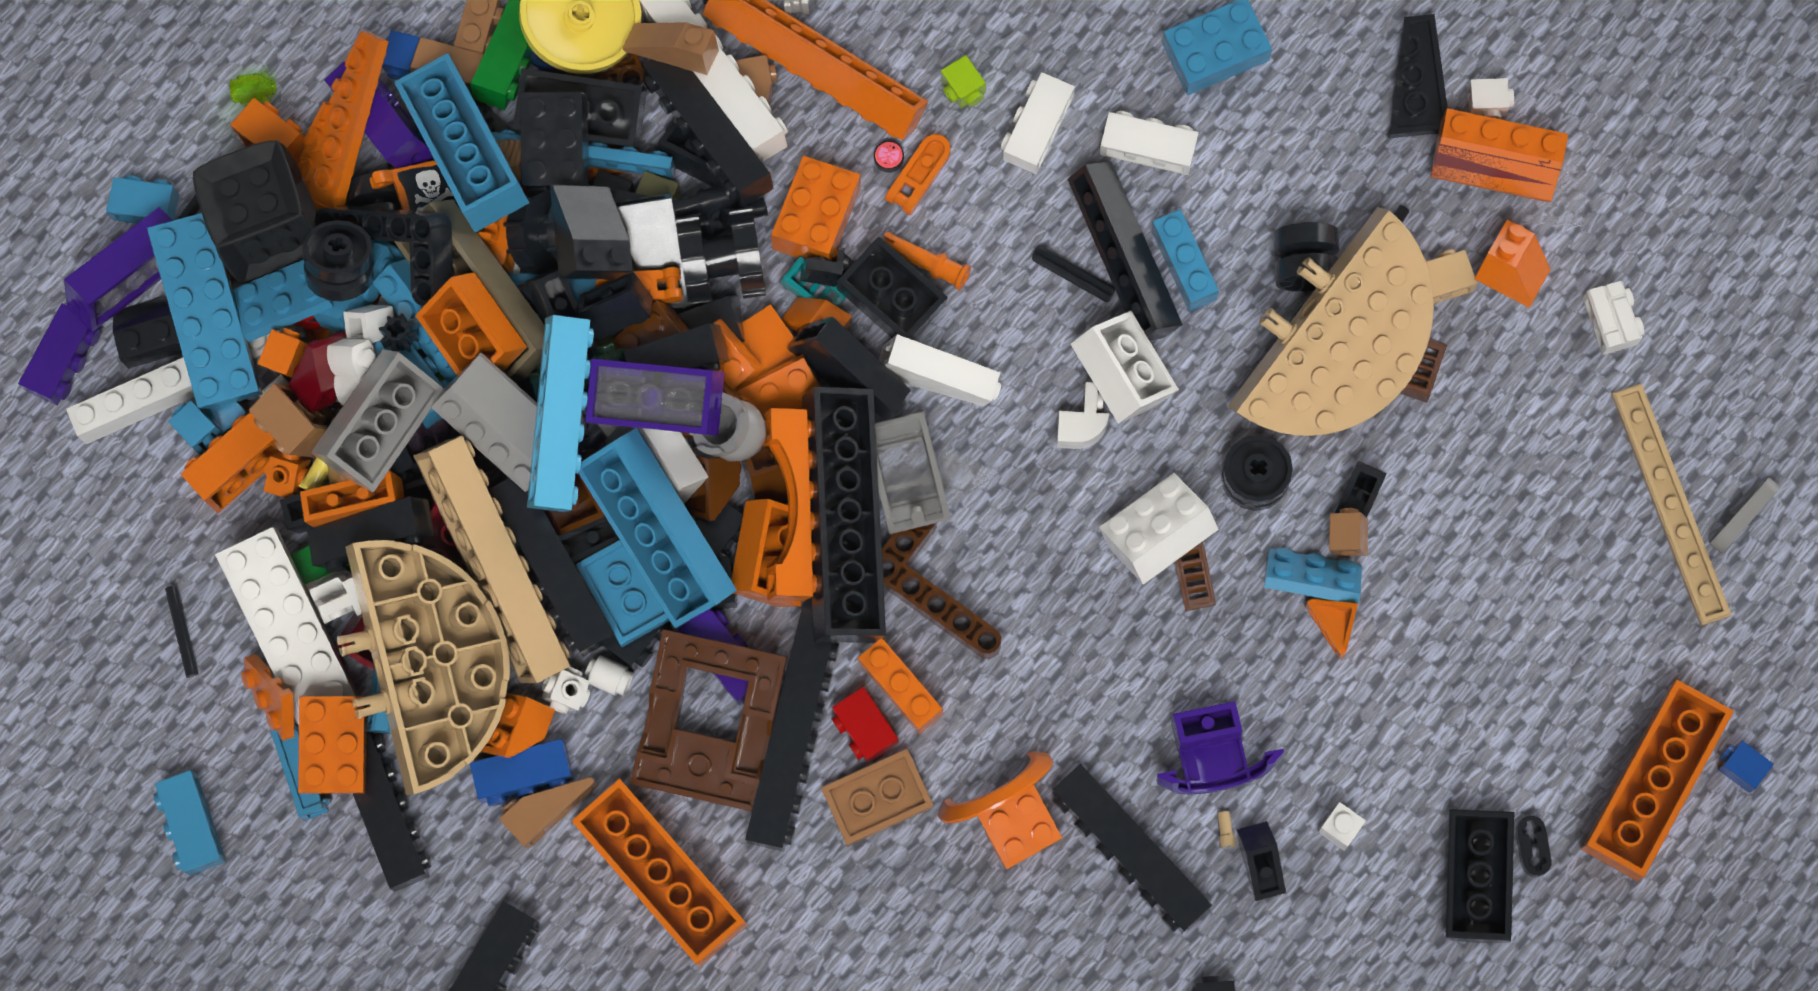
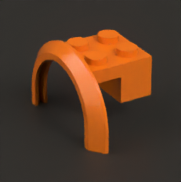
[937,751,1062,869]

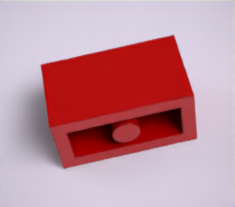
[831,686,899,764]

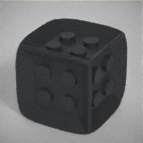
[193,140,317,283]

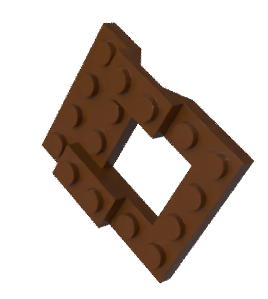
[630,629,788,812]

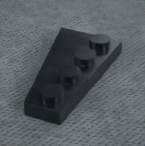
[1389,14,1448,139]

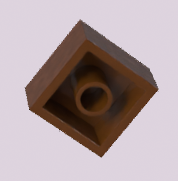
[544,447,605,536]

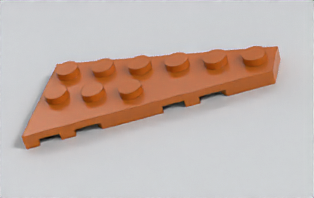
[293,31,389,210]

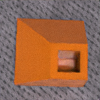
[481,693,555,758]

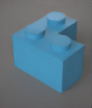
[168,401,249,455]

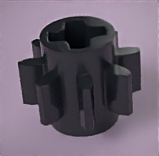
[378,313,419,353]

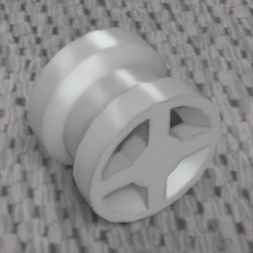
[783,0,810,16]

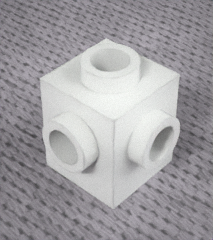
[541,667,590,714]

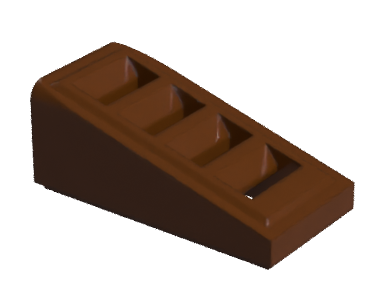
[1400,339,1447,403]
[1174,541,1216,612]

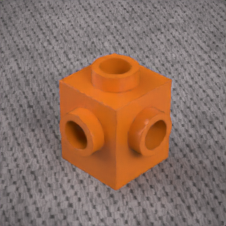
[263,452,311,498]

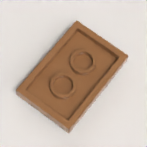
[821,748,934,847]

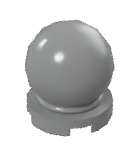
[689,393,767,461]

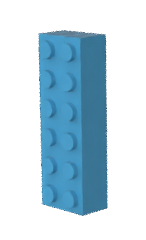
[394,53,529,233]
[147,213,263,411]
[579,428,737,628]

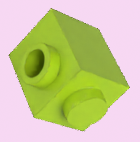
[941,55,986,108]

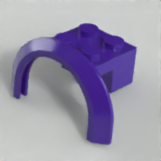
[1156,701,1284,795]

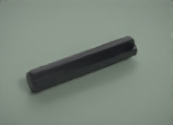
[1032,245,1115,302]

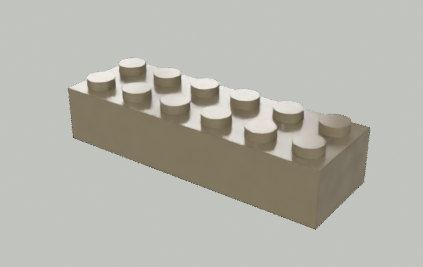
[395,199,545,384]

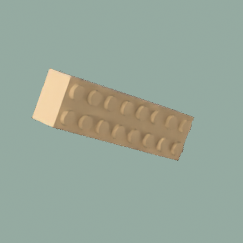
[413,436,570,683]

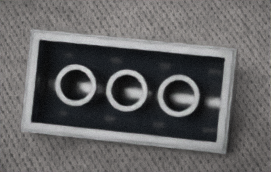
[1446,809,1515,943]

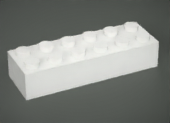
[215,526,359,725]

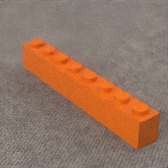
[702,0,929,140]

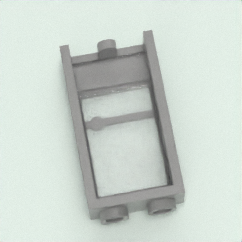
[875,412,951,534]

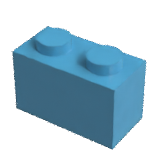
[106,175,179,224]

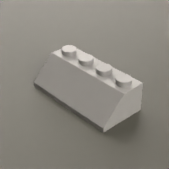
[311,349,444,493]
[431,353,537,492]

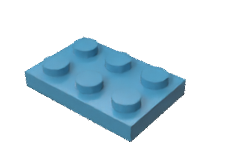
[233,260,334,343]
[575,540,670,647]
[1264,548,1362,604]

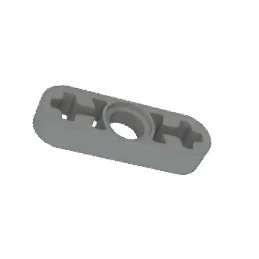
[1710,477,1781,553]

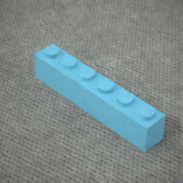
[527,315,594,512]

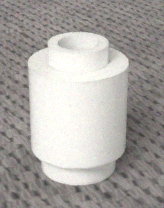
[585,655,634,696]

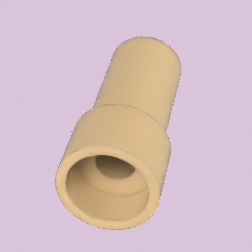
[1217,811,1236,848]

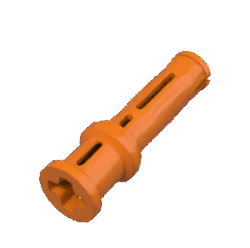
[883,231,971,291]

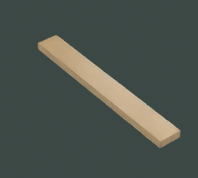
[1611,383,1732,626]

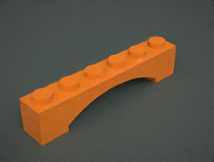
[762,408,817,602]

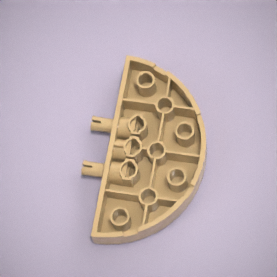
[1227,207,1434,436]
[337,540,510,795]

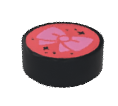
[874,141,904,173]

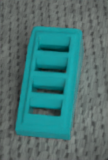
[779,256,846,307]

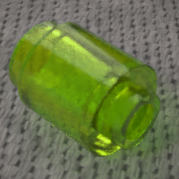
[229,72,277,105]

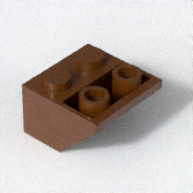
[741,446,788,504]

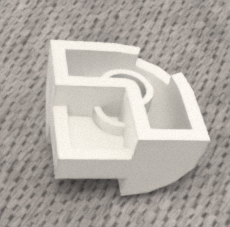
[305,567,361,624]

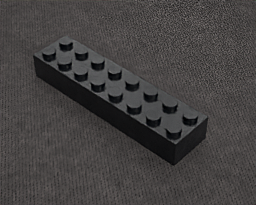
[802,387,886,643]

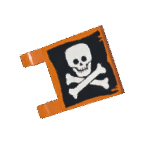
[369,161,461,211]

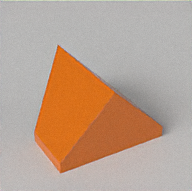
[1305,599,1358,659]

